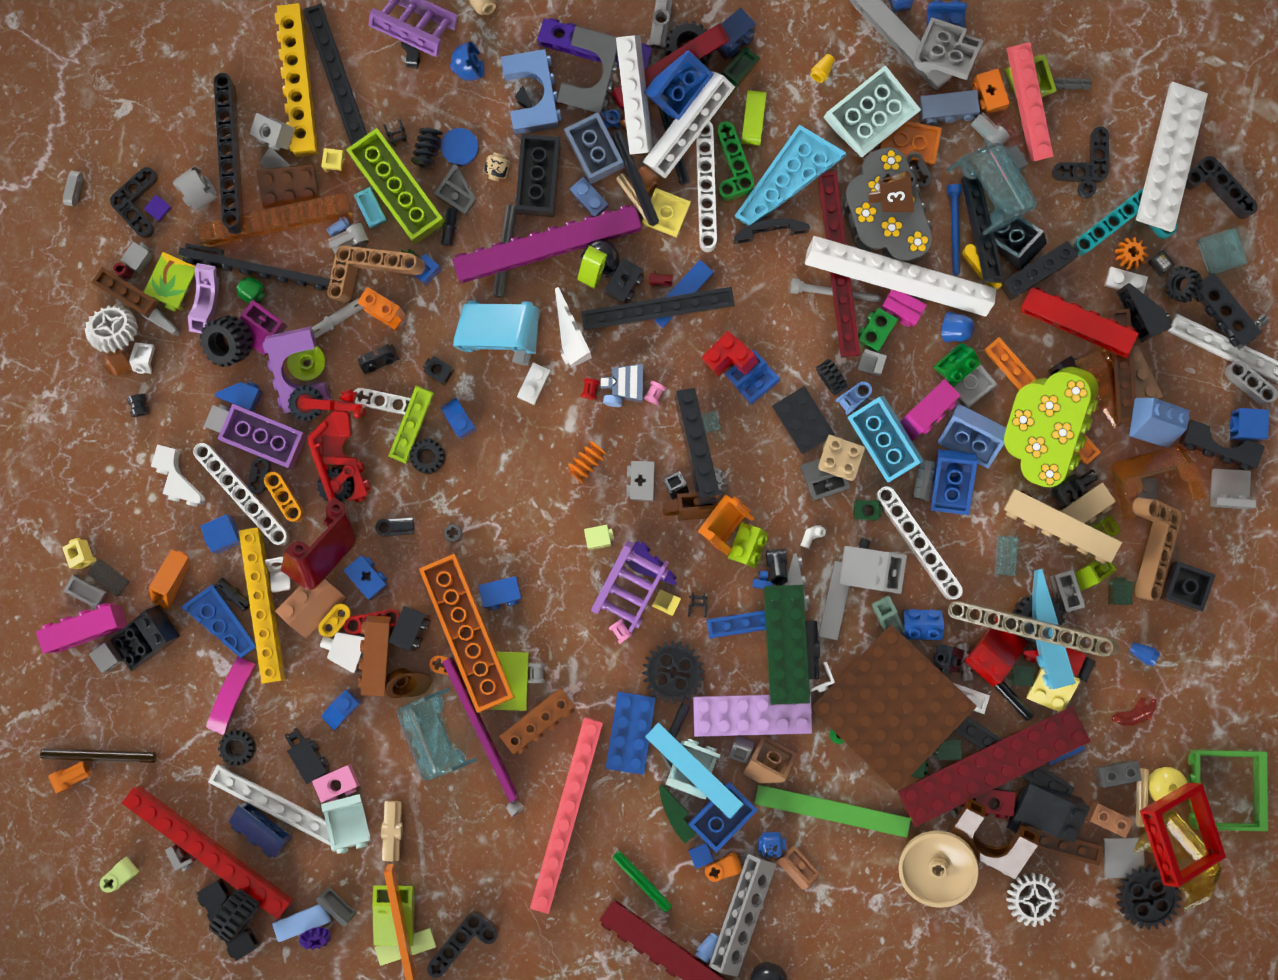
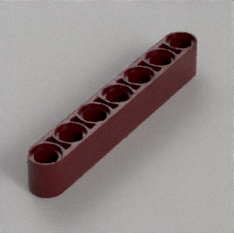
[611,23,730,109]

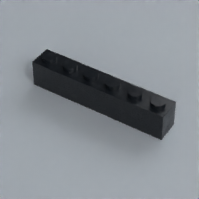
[674,388,720,506]

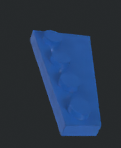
[181,584,256,658]

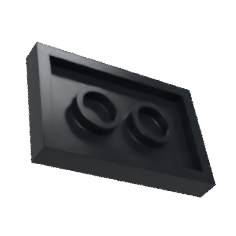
[772,386,835,455]

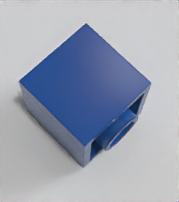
[1229,408,1269,442]
[200,514,241,554]

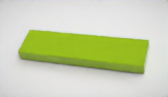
[388,386,434,464]

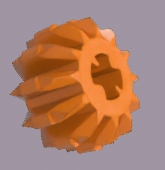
[1114,237,1148,270]

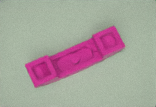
[206,656,256,735]

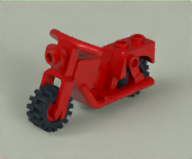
[288,386,371,503]

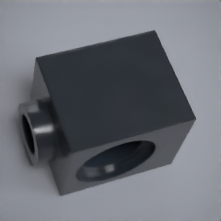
[423,355,455,386]

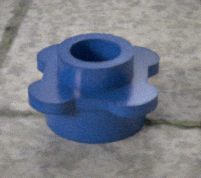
[602,109,621,128]

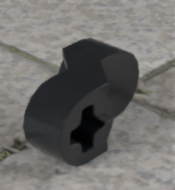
[401,41,421,69]

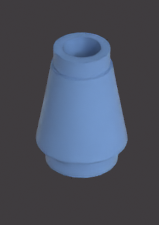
[695,932,719,964]

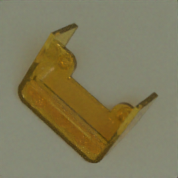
[1133,811,1222,912]

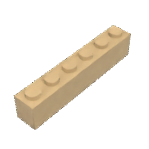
[1004,489,1122,564]

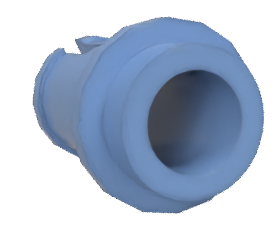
[326,216,351,237]

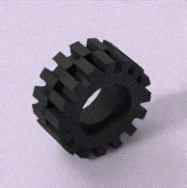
[1164,266,1203,303]
[816,359,848,396]
[409,439,445,474]
[218,730,256,766]

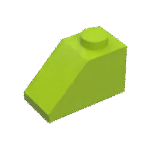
[1074,560,1116,591]

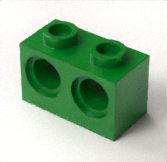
[858,307,898,353]

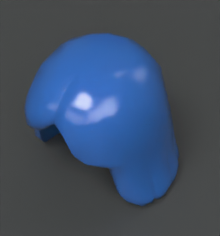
[941,311,975,342]

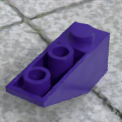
[626,541,677,585]

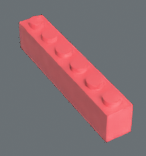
[1006,42,1053,161]

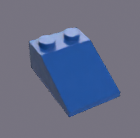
[644,50,714,120]
[930,449,978,515]

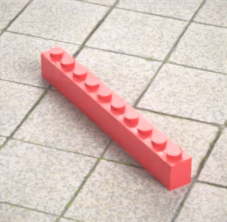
[530,717,603,914]

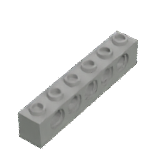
[709,854,777,977]

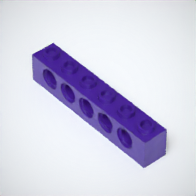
[537,18,652,70]

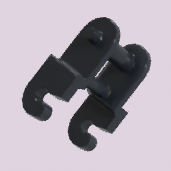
[383,118,407,146]
[688,592,708,618]

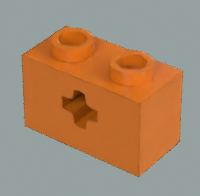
[972,69,1010,115]

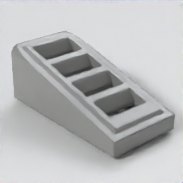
[140,307,180,336]

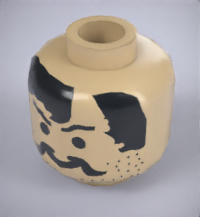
[484,152,511,182]

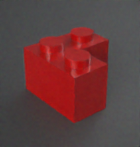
[701,331,758,377]

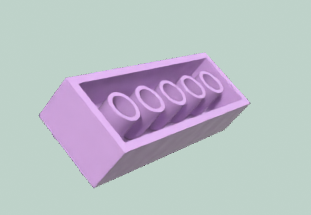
[693,694,812,736]

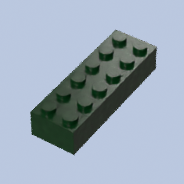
[763,585,810,706]

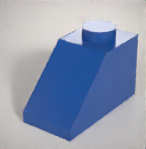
[215,381,262,412]
[440,398,477,439]
[321,689,362,730]

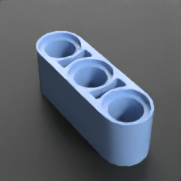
[272,904,331,942]

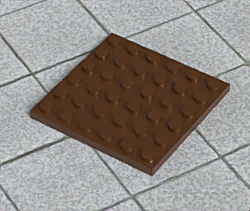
[811,625,977,791]

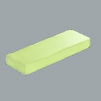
[375,928,437,966]

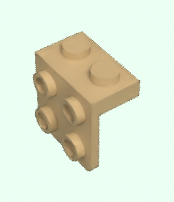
[818,435,865,481]

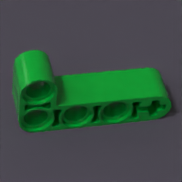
[717,121,754,201]

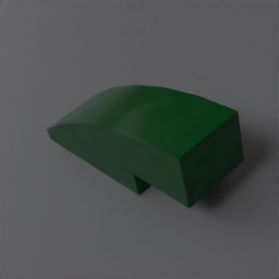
[721,46,760,106]
[659,783,696,844]

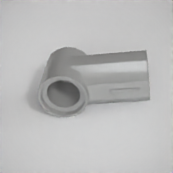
[971,112,1010,151]
[328,223,369,254]

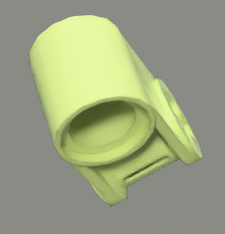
[100,856,139,893]

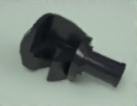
[1051,469,1099,509]

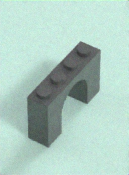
[557,26,619,114]

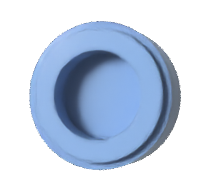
[603,395,623,407]

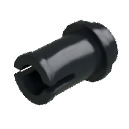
[1076,657,1096,682]

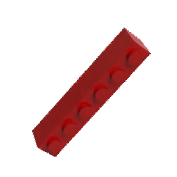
[1021,287,1139,358]

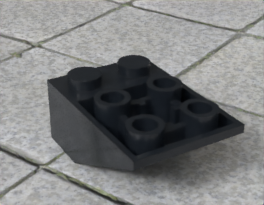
[110,605,180,671]

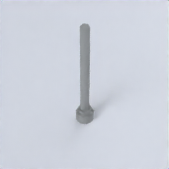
[790,278,881,302]

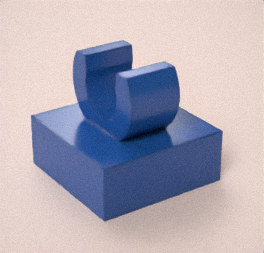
[752,571,773,589]

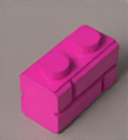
[881,289,927,327]

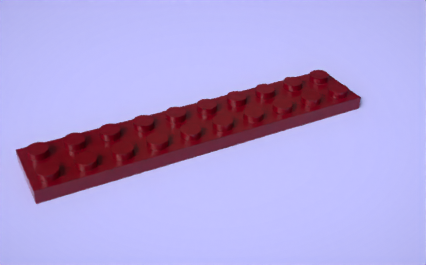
[897,706,1091,827]

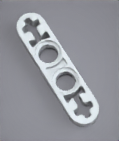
[353,388,411,415]

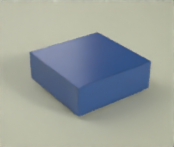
[688,843,714,869]

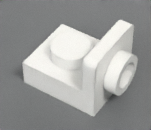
[129,342,155,374]

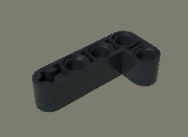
[1185,156,1258,219]
[427,911,499,978]

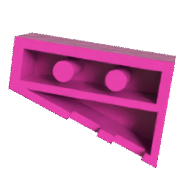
[900,379,961,441]

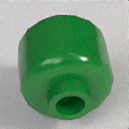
[236,277,266,304]

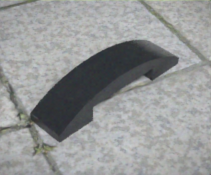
[733,219,810,244]

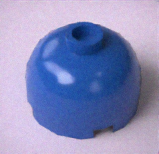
[450,41,485,81]

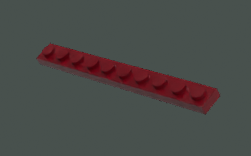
[818,171,860,358]

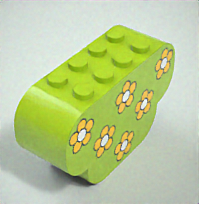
[1004,367,1099,487]

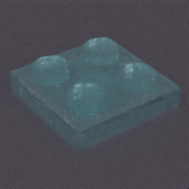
[1197,228,1247,275]

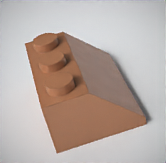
[275,577,347,639]

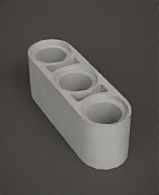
[1224,361,1278,405]

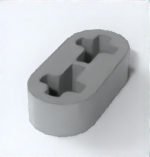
[63,170,83,207]

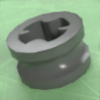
[444,524,462,542]

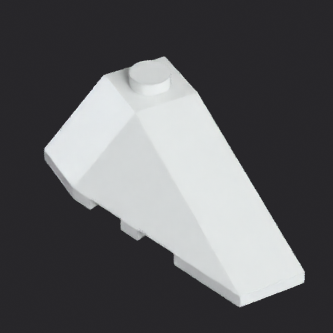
[555,287,592,368]

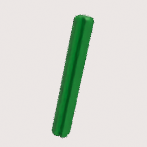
[612,851,672,913]

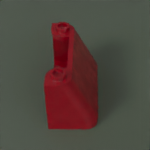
[281,498,356,590]

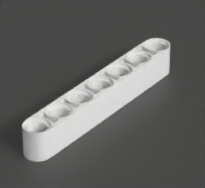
[696,121,717,252]
[193,443,290,546]
[876,487,963,600]

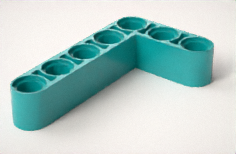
[1072,189,1178,256]

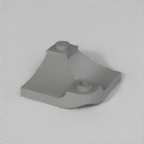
[914,17,984,80]

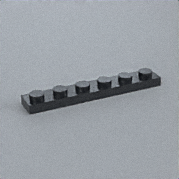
[961,176,1004,283]

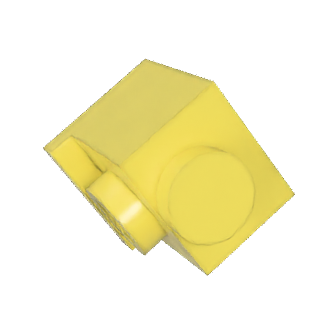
[63,538,97,569]

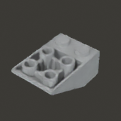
[839,546,907,594]

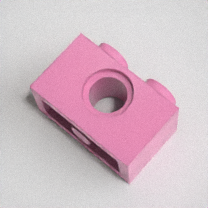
[312,764,360,803]

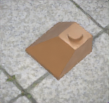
[743,735,797,784]

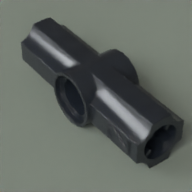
[806,621,820,679]

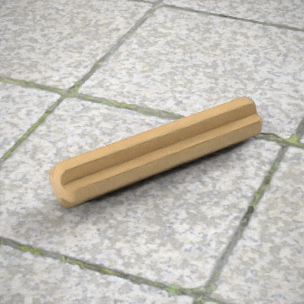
[617,173,646,220]
[1136,768,1149,827]

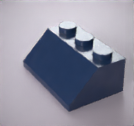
[229,802,293,858]

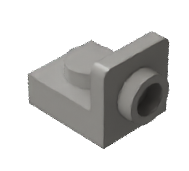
[165,844,197,872]

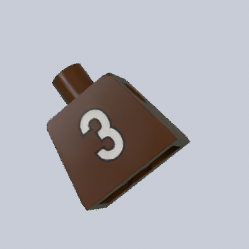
[868,171,914,212]

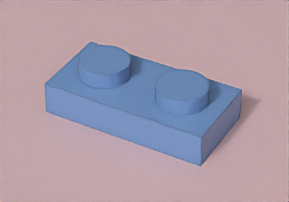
[569,177,609,217]

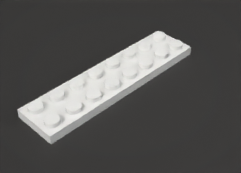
[1136,82,1208,232]

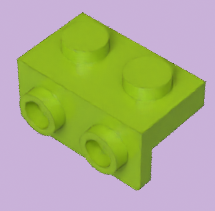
[728,522,768,568]

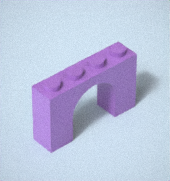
[263,326,331,413]

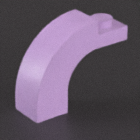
[188,263,219,333]

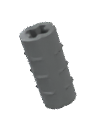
[913,460,936,501]

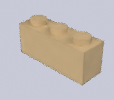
[1059,482,1116,525]

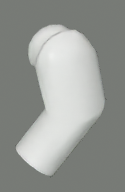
[800,525,826,549]

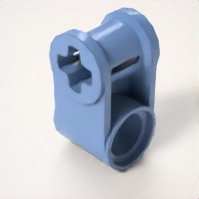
[835,381,872,415]

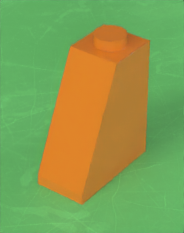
[149,549,190,611]

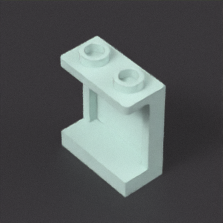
[665,739,721,799]
[321,794,371,854]

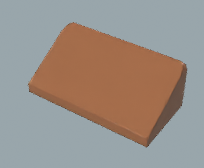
[777,845,820,890]

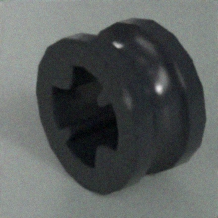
[1077,180,1096,199]

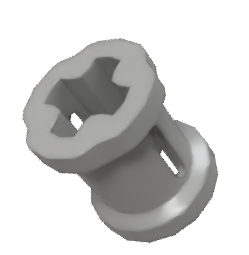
[528,663,546,683]

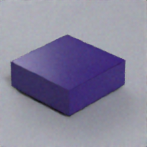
[144,195,172,222]

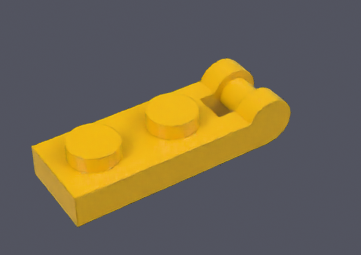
[962,244,1002,291]

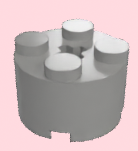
[173,166,218,211]

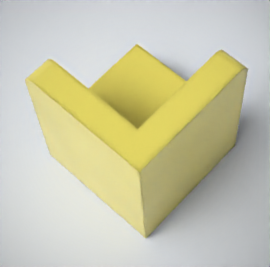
[322,148,346,173]
[652,590,681,616]

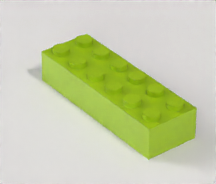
[346,128,445,245]

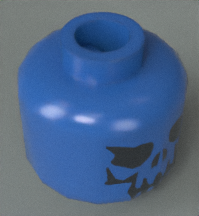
[758,832,786,858]

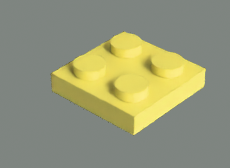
[642,188,691,238]
[1027,667,1080,712]

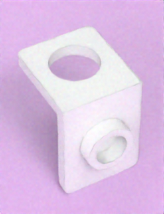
[265,557,291,593]
[809,662,835,693]

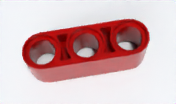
[344,609,400,634]

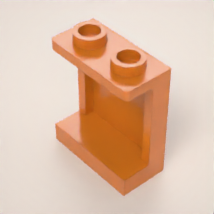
[358,287,406,331]
[698,494,754,555]

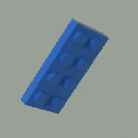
[606,692,656,775]

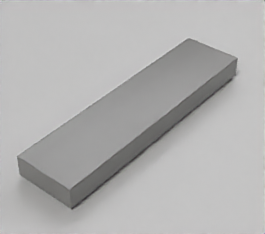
[818,561,849,640]

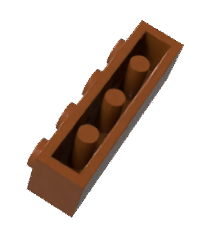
[358,615,391,697]
[499,687,576,755]

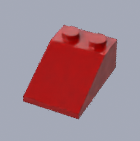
[963,617,1028,686]

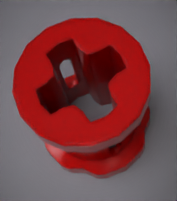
[580,378,600,400]

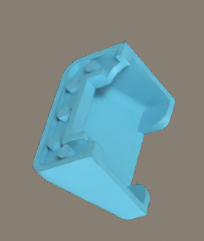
[453,301,539,354]

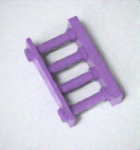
[369,0,458,57]
[591,540,669,633]

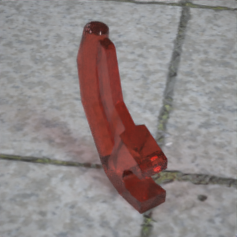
[1112,697,1157,726]

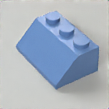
[1129,398,1190,448]
[937,404,1006,469]

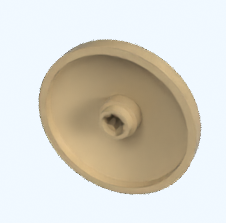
[899,831,978,908]

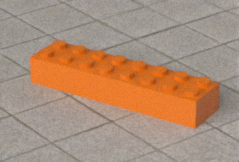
[419,554,515,713]

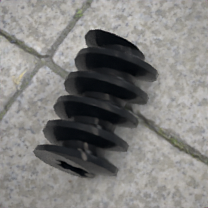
[411,127,443,170]

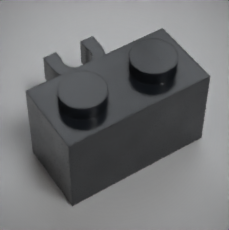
[604,258,644,304]

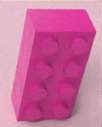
[36,603,127,654]

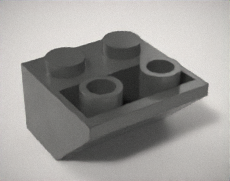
[800,459,851,502]

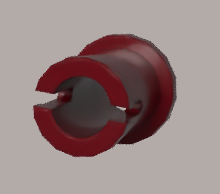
[113,263,132,280]
[649,271,673,287]

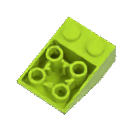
[372,885,415,946]

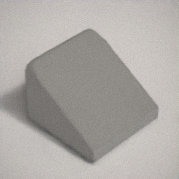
[728,736,754,764]

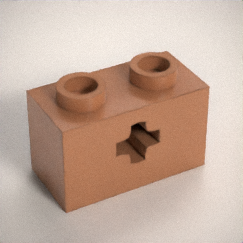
[1085,801,1134,838]

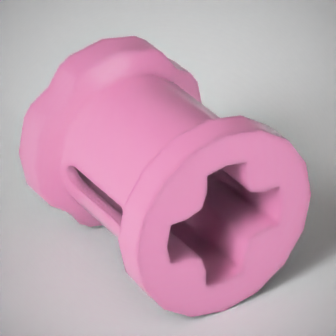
[643,381,667,405]
[609,618,633,644]

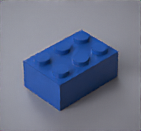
[688,781,758,853]

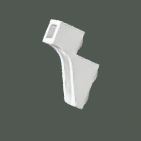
[151,444,205,507]

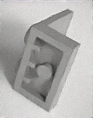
[1210,469,1256,509]

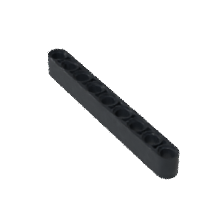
[214,73,244,234]

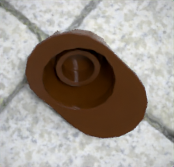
[386,668,431,698]

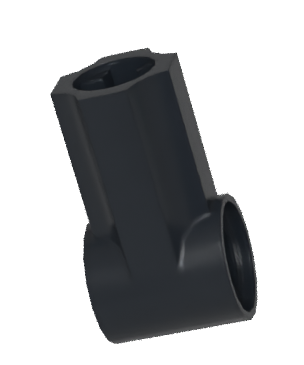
[375,517,414,537]
[766,548,788,586]

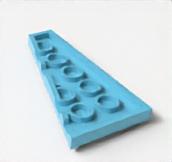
[735,125,847,226]

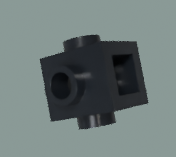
[933,644,965,675]

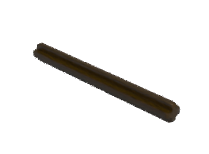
[40,748,156,763]

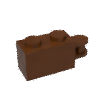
[662,492,717,521]

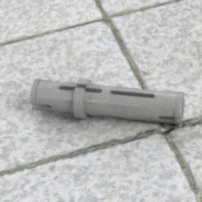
[312,298,364,339]

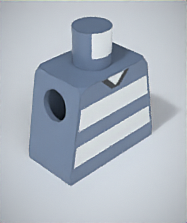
[601,364,643,403]

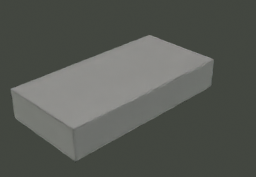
[63,575,108,609]

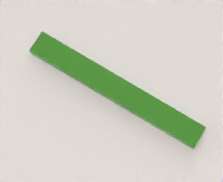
[754,784,911,838]

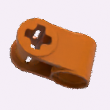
[705,852,743,882]

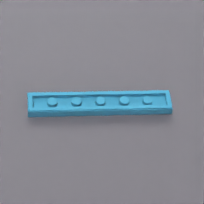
[645,723,744,819]

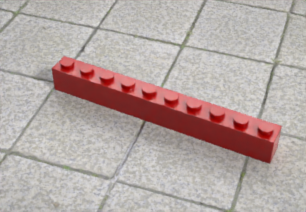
[121,786,294,920]

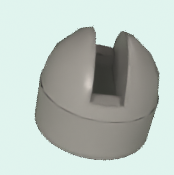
[507,800,524,817]

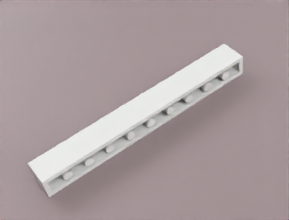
[805,236,996,316]

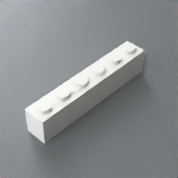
[616,35,653,154]
[643,71,735,178]

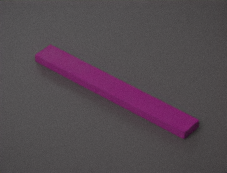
[442,657,519,803]

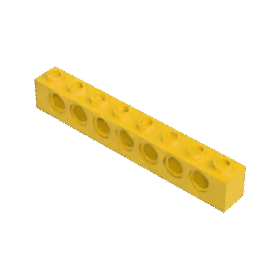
[275,3,319,157]
[239,527,286,684]

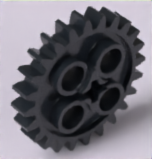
[642,641,705,704]
[1116,864,1182,930]

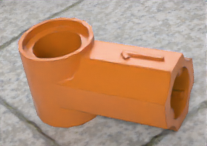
[48,761,91,794]

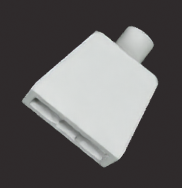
[320,632,364,673]

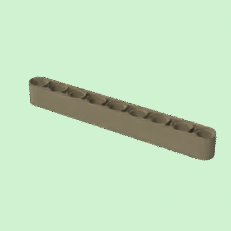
[948,601,1120,657]

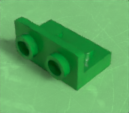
[933,342,981,387]

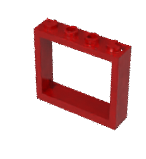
[1140,783,1226,887]

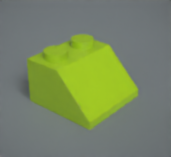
[1004,55,1057,99]

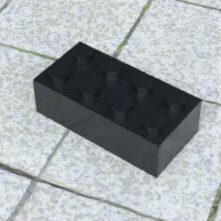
[515,134,561,217]

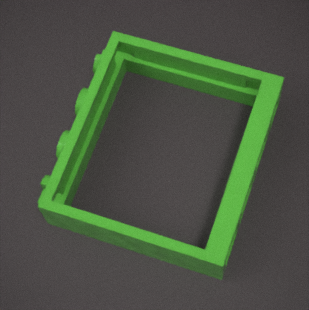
[1188,749,1268,831]

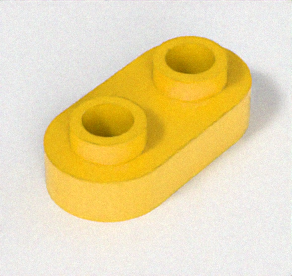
[318,604,352,638]

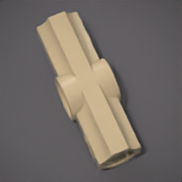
[381,801,403,861]

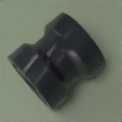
[127,394,150,417]

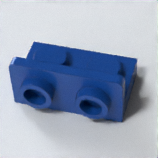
[927,0,967,28]

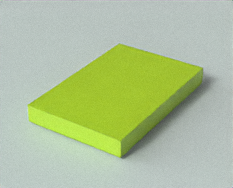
[489,652,529,711]

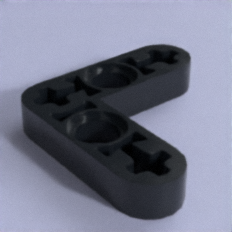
[1052,126,1109,183]
[110,167,158,238]

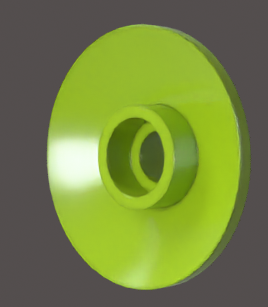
[287,346,325,381]

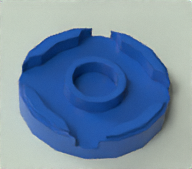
[441,128,479,166]

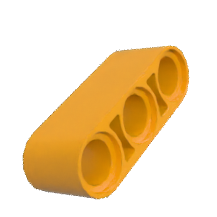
[264,472,305,523]

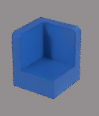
[414,253,441,286]

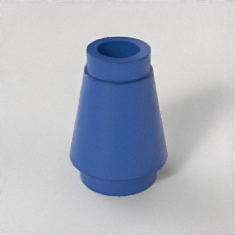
[1129,642,1160,666]

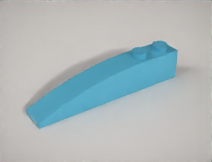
[1032,569,1076,690]

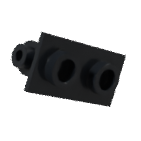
[358,344,400,374]

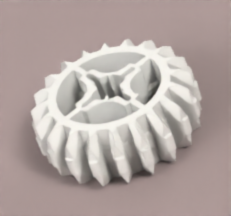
[85,304,138,353]
[1006,872,1061,927]

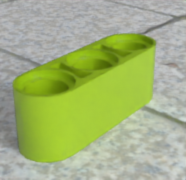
[741,90,766,146]
[577,246,607,289]

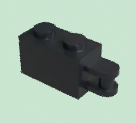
[285,727,330,784]

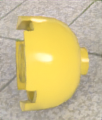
[1148,767,1188,804]

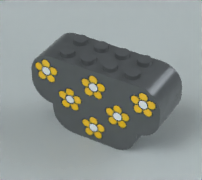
[842,148,932,265]

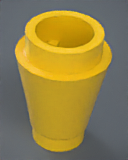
[810,54,835,83]

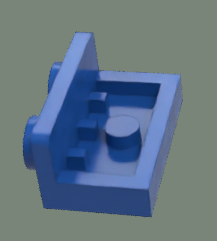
[902,609,944,640]

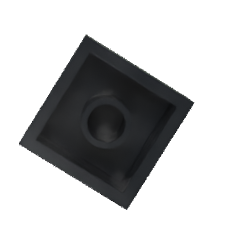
[1160,561,1215,612]
[388,606,431,651]

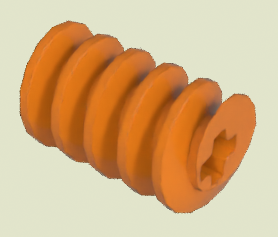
[568,441,607,484]

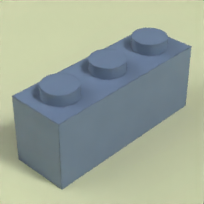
[918,90,980,125]

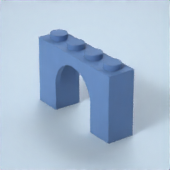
[501,49,561,135]

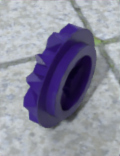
[299,927,331,950]

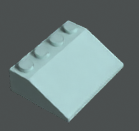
[823,65,921,157]

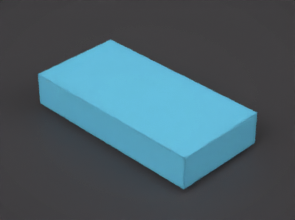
[353,187,387,229]

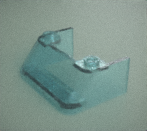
[946,143,1037,235]
[398,688,477,781]

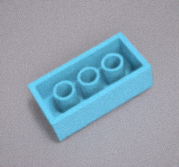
[847,396,924,483]

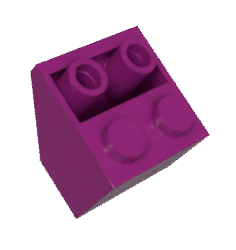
[240,300,287,356]

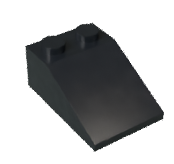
[990,204,1047,270]
[1116,283,1172,343]
[1014,782,1090,842]

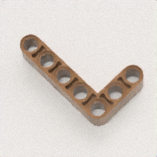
[327,246,425,304]
[1133,497,1181,601]

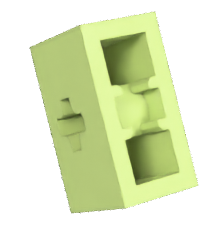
[584,525,614,550]

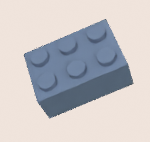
[564,112,624,184]

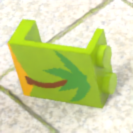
[144,252,195,312]

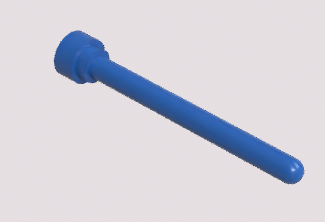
[947,184,962,276]

